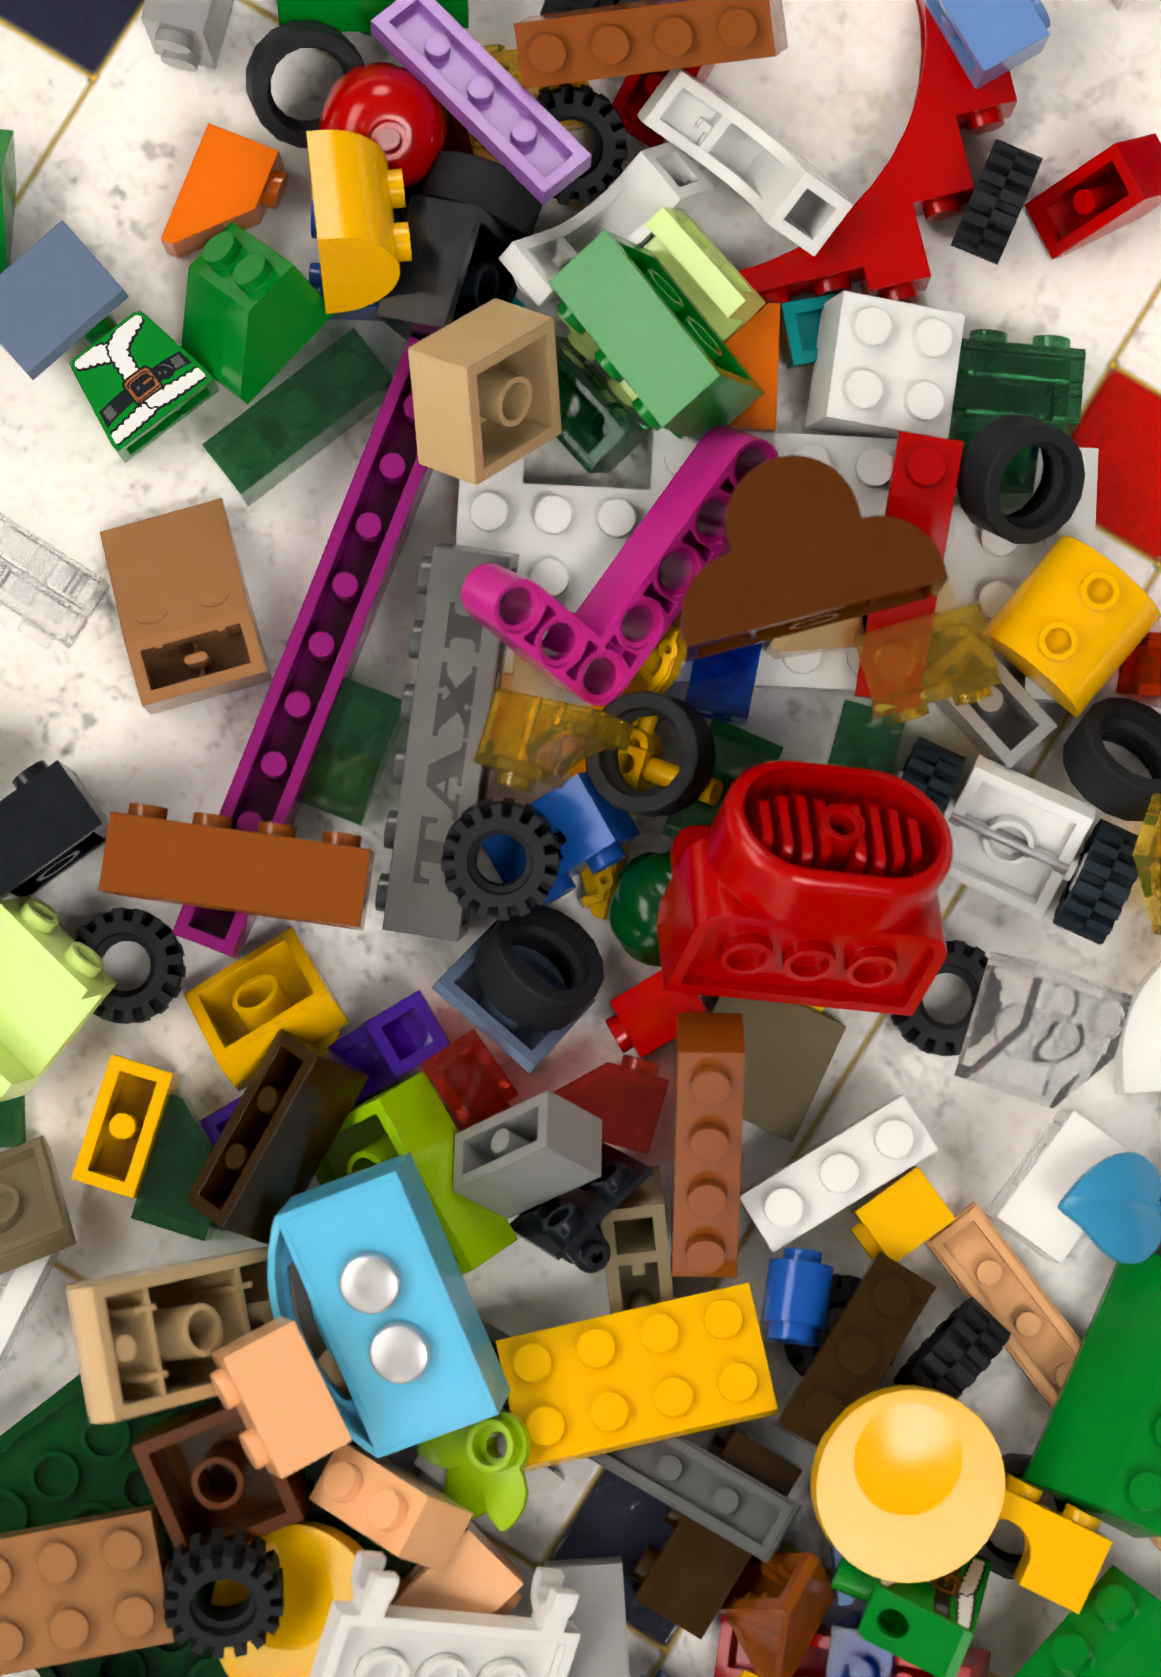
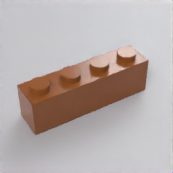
[514,0,788,89]
[98,803,375,931]
[671,1012,745,1277]

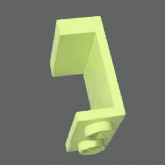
[558,207,766,408]
[0,896,117,1102]

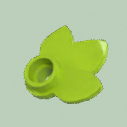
[417,1412,531,1531]

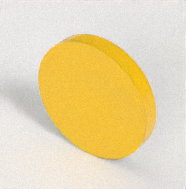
[810,1385,1005,1583]
[211,1521,390,1677]

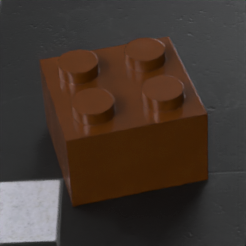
[131,1399,313,1550]

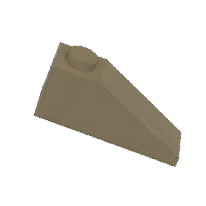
[600,1166,674,1314]

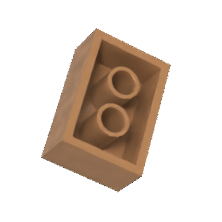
[0,1503,176,1676]

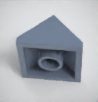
[0,220,129,380]
[432,919,595,1075]

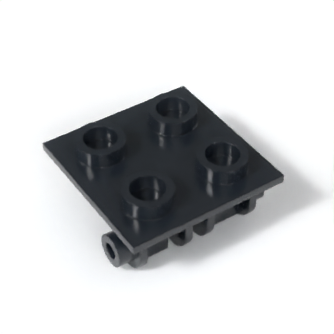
[510,1142,654,1273]

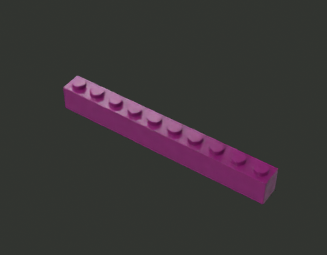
[172,336,434,960]

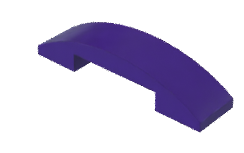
[199,990,453,1147]

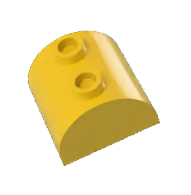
[306,130,412,314]
[977,535,1161,718]
[183,927,350,1091]

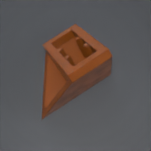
[719,1552,835,1677]

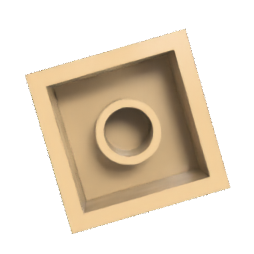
[408,298,562,485]

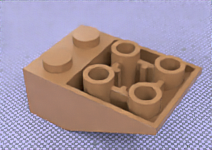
[100,498,273,715]

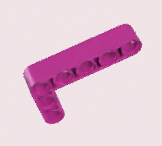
[461,425,778,706]

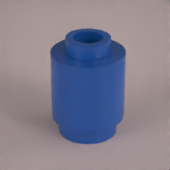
[762,1248,834,1346]

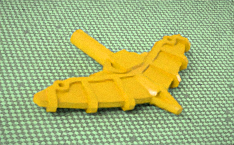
[540,611,723,920]

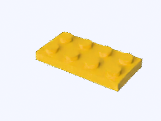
[496,1282,779,1472]

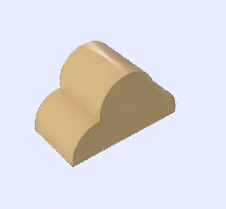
[65,1246,300,1424]

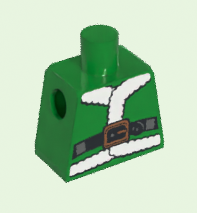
[69,310,220,463]
[830,1555,992,1677]

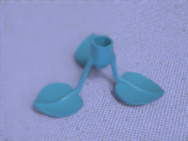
[1057,1152,1161,1264]

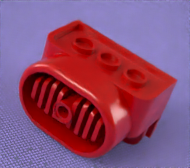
[657,760,954,1016]

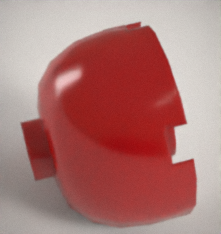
[318,62,447,190]

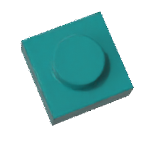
[779,293,839,369]

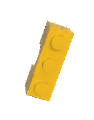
[999,1474,1113,1614]

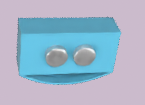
[267,1152,511,1458]

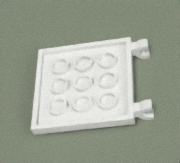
[309,1550,581,1677]

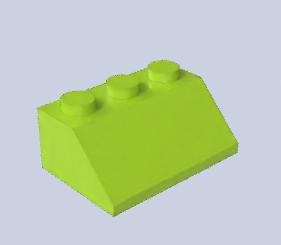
[315,1070,518,1275]

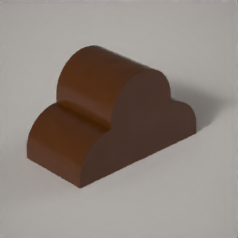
[679,455,948,663]

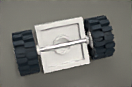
[897,736,1149,945]

